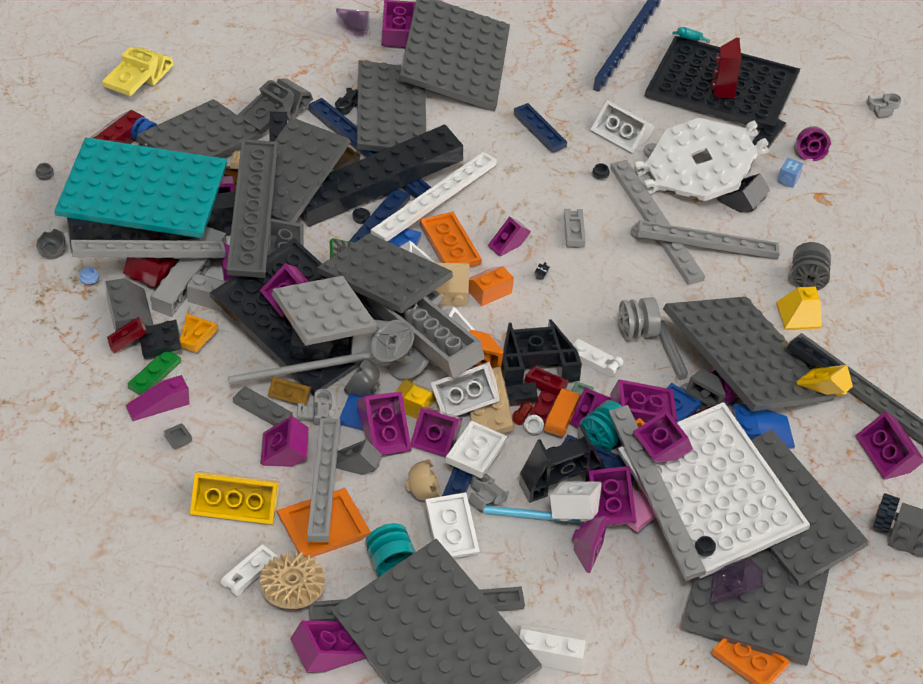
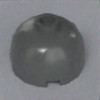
[344,358,380,397]

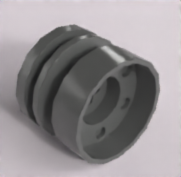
[791,242,831,290]

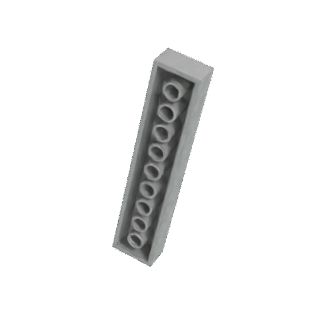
[353,290,485,378]

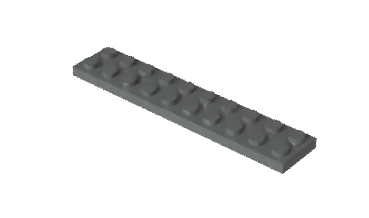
[227,139,278,278]

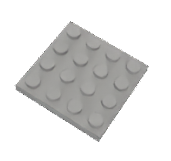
[272,276,377,346]

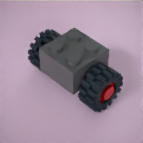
[873,493,923,557]

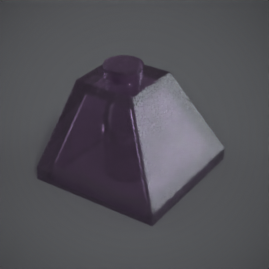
[336,8,370,35]
[710,557,764,605]

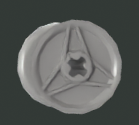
[370,320,429,379]

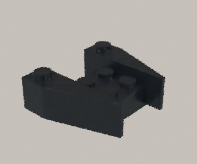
[501,319,582,386]
[519,424,604,503]

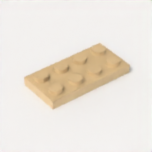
[470,367,515,434]

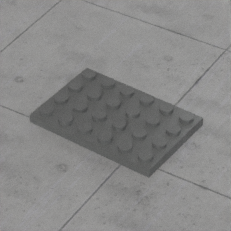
[137,99,262,158]
[271,117,351,223]
[317,233,453,313]

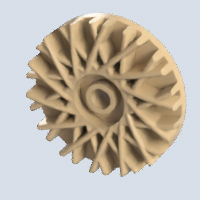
[260,552,325,609]

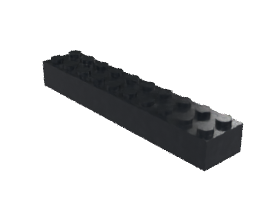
[300,124,463,227]
[67,192,236,253]

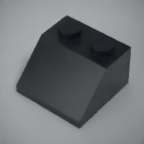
[717,173,770,213]
[289,328,332,361]

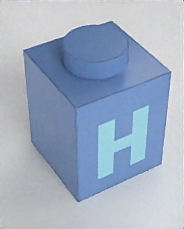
[777,157,804,188]

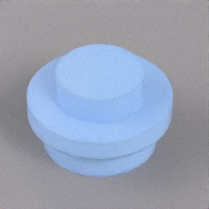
[79,267,99,284]

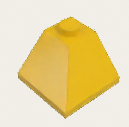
[776,287,821,330]
[796,365,853,396]
[395,379,436,419]

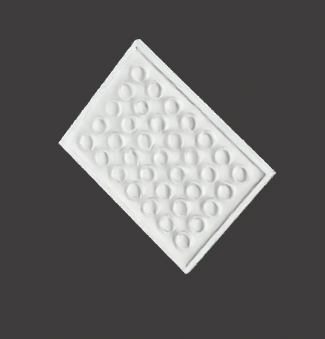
[618,402,810,579]

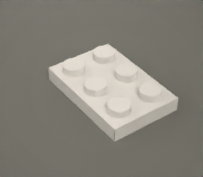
[445,421,507,478]
[425,493,480,558]

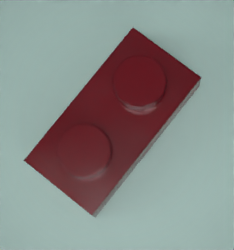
[107,317,147,353]
[524,366,568,396]
[529,390,558,427]

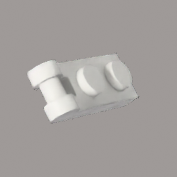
[573,339,624,377]
[220,544,278,597]

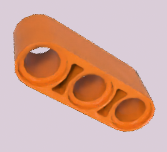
[544,388,581,438]

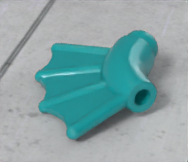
[672,27,710,43]

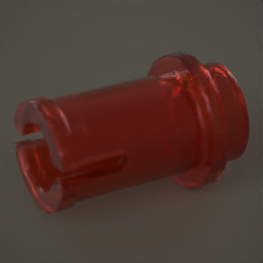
[512,401,533,425]

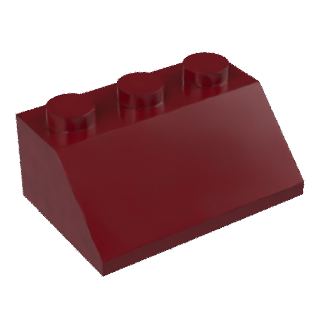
[711,37,741,99]
[90,109,145,144]

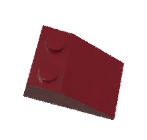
[123,257,179,288]

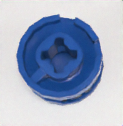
[131,117,157,140]

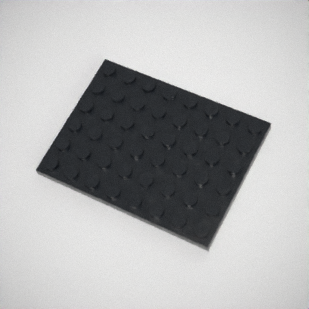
[645,35,801,131]
[210,238,384,396]

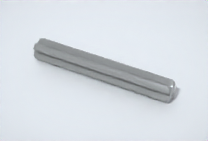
[659,320,688,380]

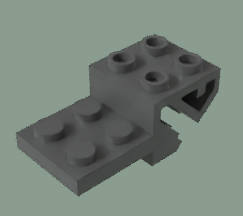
[237,78,313,134]

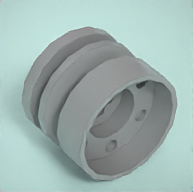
[618,297,661,340]

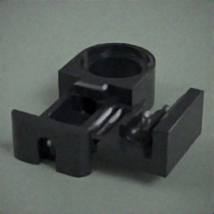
[335,88,357,115]

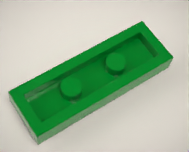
[127,352,181,395]

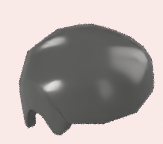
[36,229,66,258]

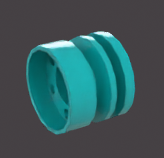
[579,400,622,451]
[365,523,416,577]

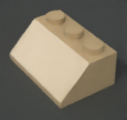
[434,262,469,306]

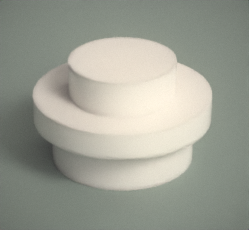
[524,415,544,435]

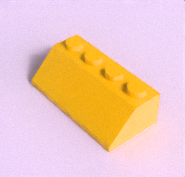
[190,471,280,525]

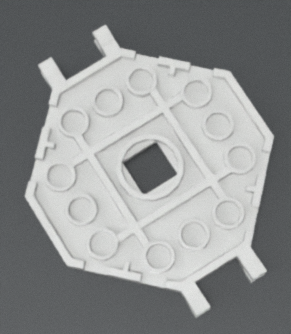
[635,118,769,201]

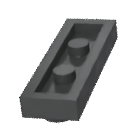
[233,386,293,426]

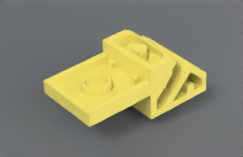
[102,47,174,96]

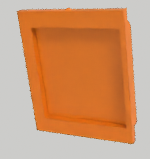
[277,488,371,558]

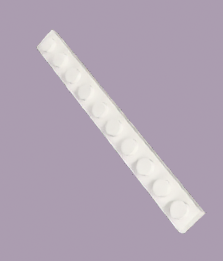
[371,152,497,241]

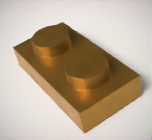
[267,377,311,406]

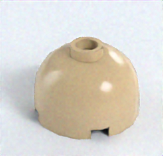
[405,459,441,501]

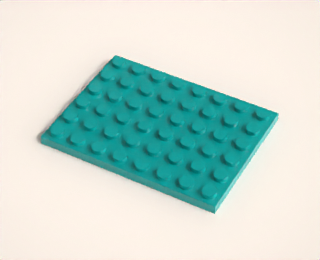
[54,137,228,238]

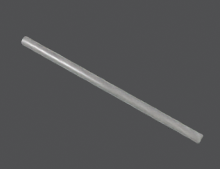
[228,351,375,384]

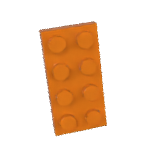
[420,211,482,267]

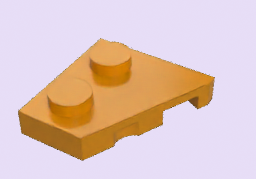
[180,314,218,352]

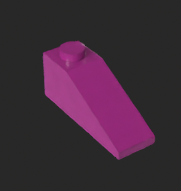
[126,375,189,421]

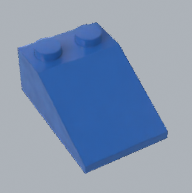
[731,404,795,449]

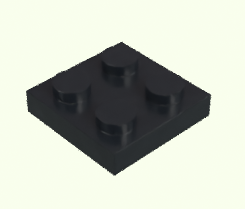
[140,319,182,358]

